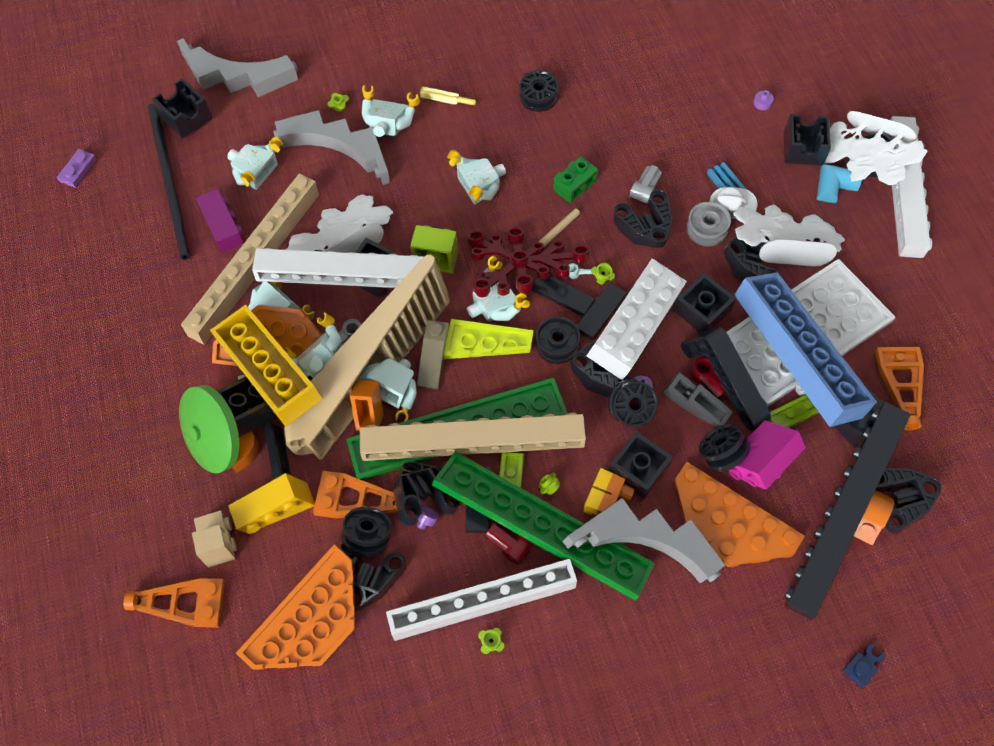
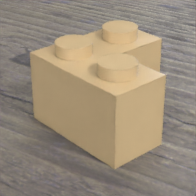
[192,511,237,568]

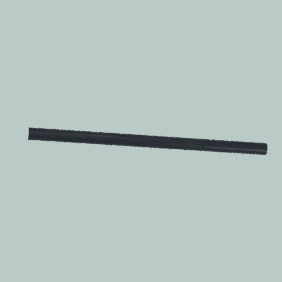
[148,104,191,260]

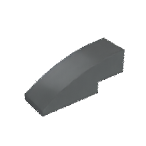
[662,372,733,427]

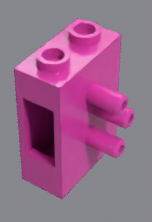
[729,420,806,490]

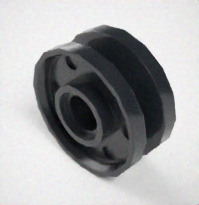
[519,70,559,112]
[536,316,580,364]
[608,379,658,427]
[699,424,751,471]
[341,507,391,557]

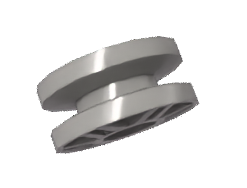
[687,201,731,247]

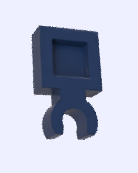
[842,643,885,689]

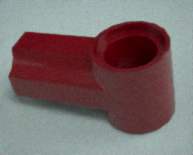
[690,357,726,399]
[484,521,532,565]

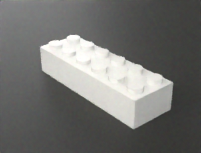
[587,258,687,380]

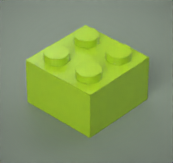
[411,225,458,274]

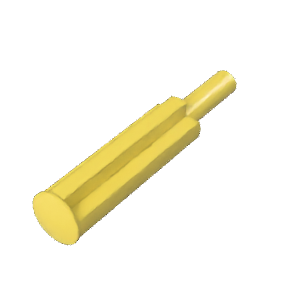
[420,86,476,105]

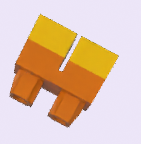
[583,468,635,515]

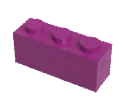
[196,189,244,253]

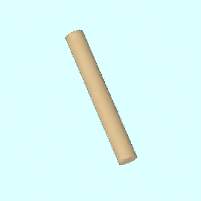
[539,208,580,247]

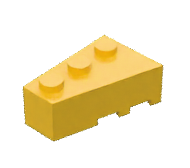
[229,473,315,534]

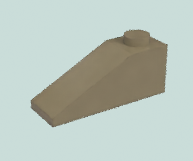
[417,320,449,390]

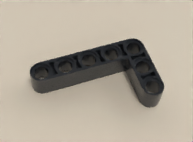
[681,327,771,431]

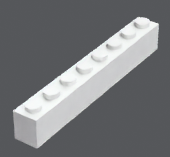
[890,116,932,258]
[252,248,423,288]
[386,559,577,641]

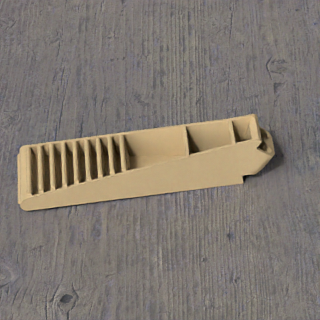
[284,255,450,460]

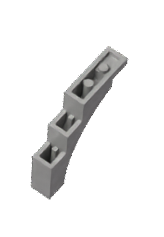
[177,38,298,97]
[273,110,390,185]
[562,498,725,583]

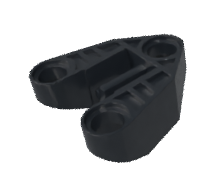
[613,190,673,248]
[724,236,781,281]
[570,341,632,398]
[393,462,460,526]
[876,468,942,534]
[340,544,406,611]

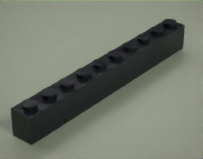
[784,402,911,620]

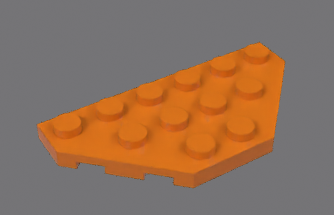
[212,304,322,366]
[674,462,805,567]
[236,544,355,670]

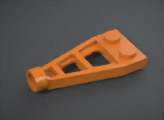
[875,347,924,431]
[313,471,397,518]
[124,578,225,627]

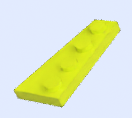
[444,319,534,359]

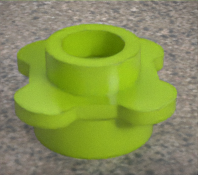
[328,93,349,112]
[591,263,615,285]
[539,473,560,495]
[478,628,504,654]

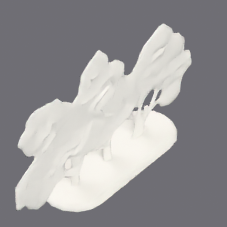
[824,111,928,185]
[287,195,393,253]
[733,204,845,266]

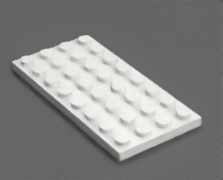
[727,259,896,407]

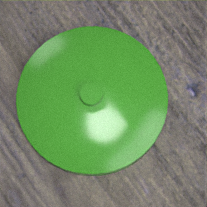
[179,385,239,473]

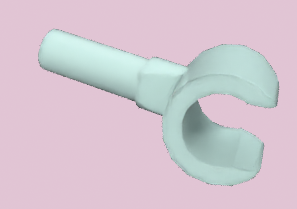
[569,263,592,279]

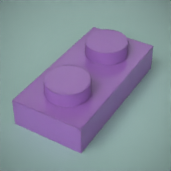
[57,149,97,188]

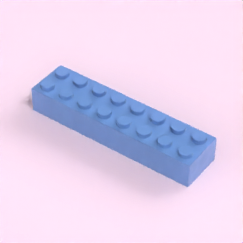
[734,272,877,427]

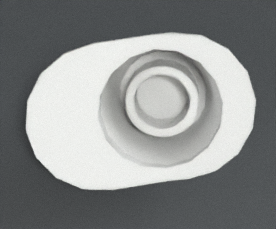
[709,187,757,219]

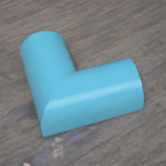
[816,164,862,204]

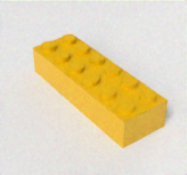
[210,305,323,427]

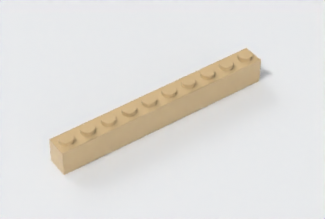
[181,174,319,345]
[360,413,586,461]

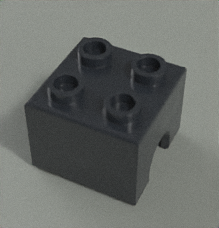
[152,78,212,138]
[783,114,831,166]

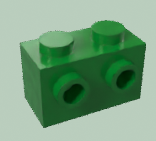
[553,156,598,204]

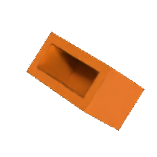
[350,380,384,430]

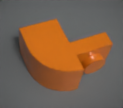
[233,431,259,473]
[854,490,894,545]

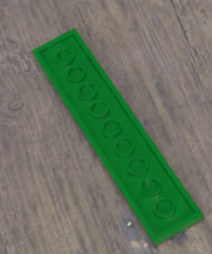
[346,378,567,480]
[432,451,655,601]

